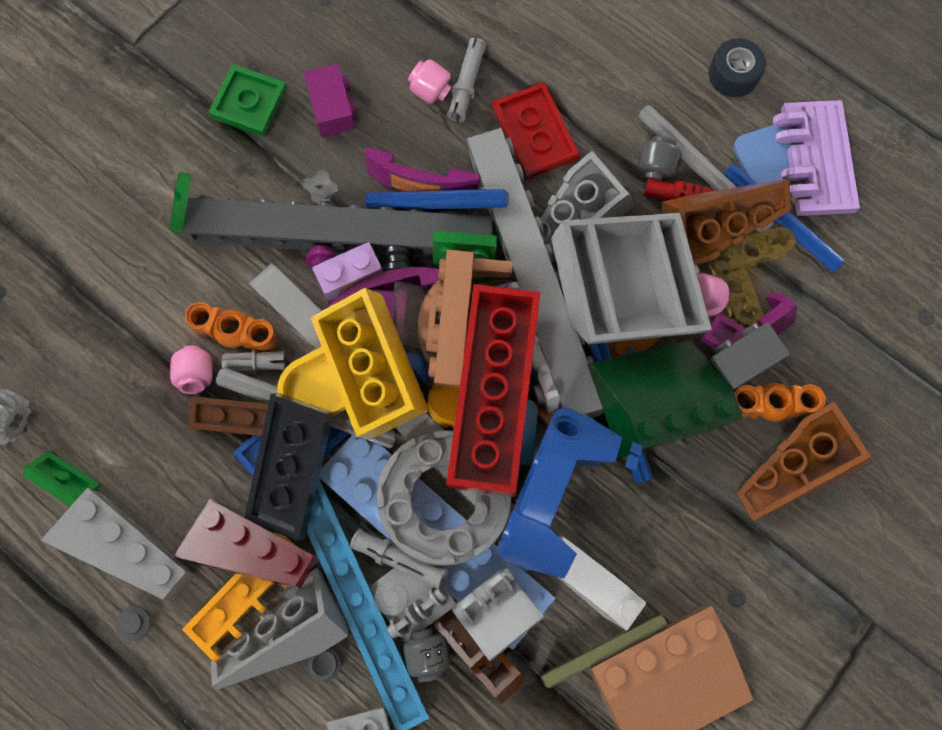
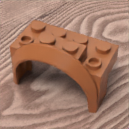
[418,250,513,388]

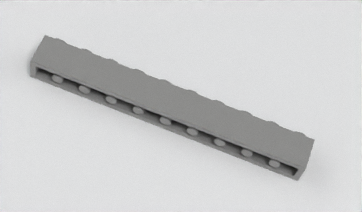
[467,128,603,418]

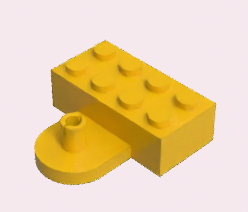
[277,288,429,438]

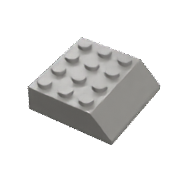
[551,213,712,344]

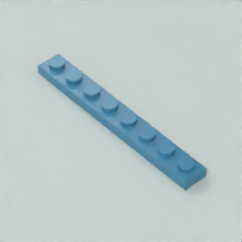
[307,478,430,730]

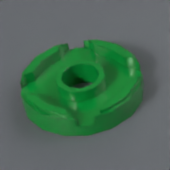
[169,172,191,234]

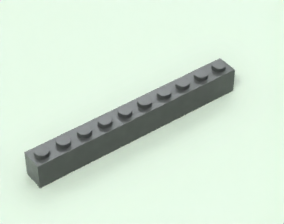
[182,195,492,258]

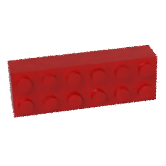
[446,284,541,497]

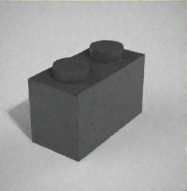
[710,322,790,391]

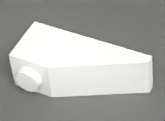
[558,535,646,631]

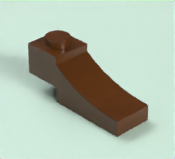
[432,598,527,704]

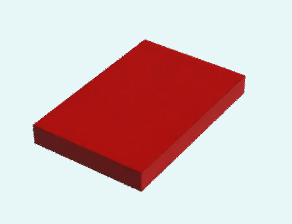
[491,82,580,180]

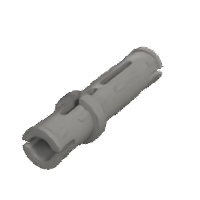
[447,38,486,122]
[350,529,448,589]

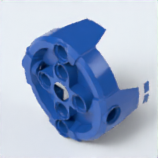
[498,407,642,579]

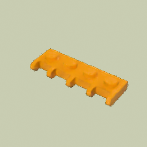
[182,532,296,663]

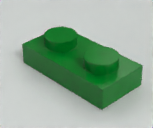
[23,451,100,507]

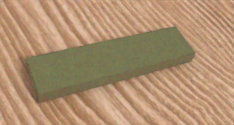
[539,614,668,688]

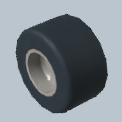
[708,38,766,97]

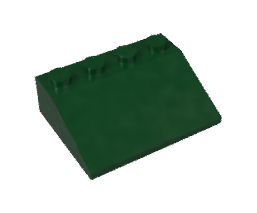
[587,339,743,458]

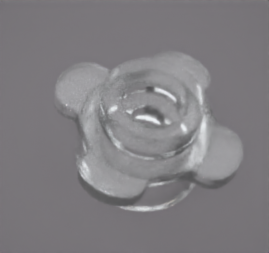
[302,170,338,204]

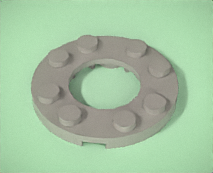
[377,431,511,566]

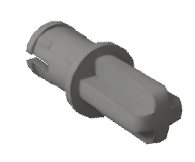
[221,349,286,374]

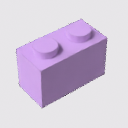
[312,242,383,306]

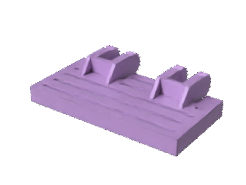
[773,100,860,216]

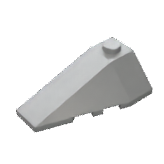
[540,151,636,264]
[211,568,348,690]

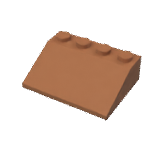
[588,606,753,730]

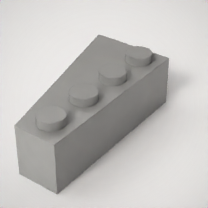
[41,488,196,600]

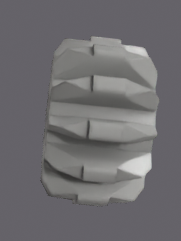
[0,388,31,446]

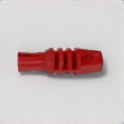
[643,177,714,201]

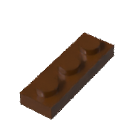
[188,397,268,436]

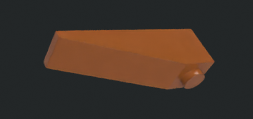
[661,179,791,265]
[737,402,872,522]

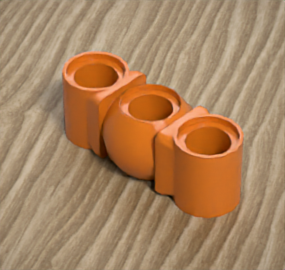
[185,302,279,352]
[733,382,826,422]

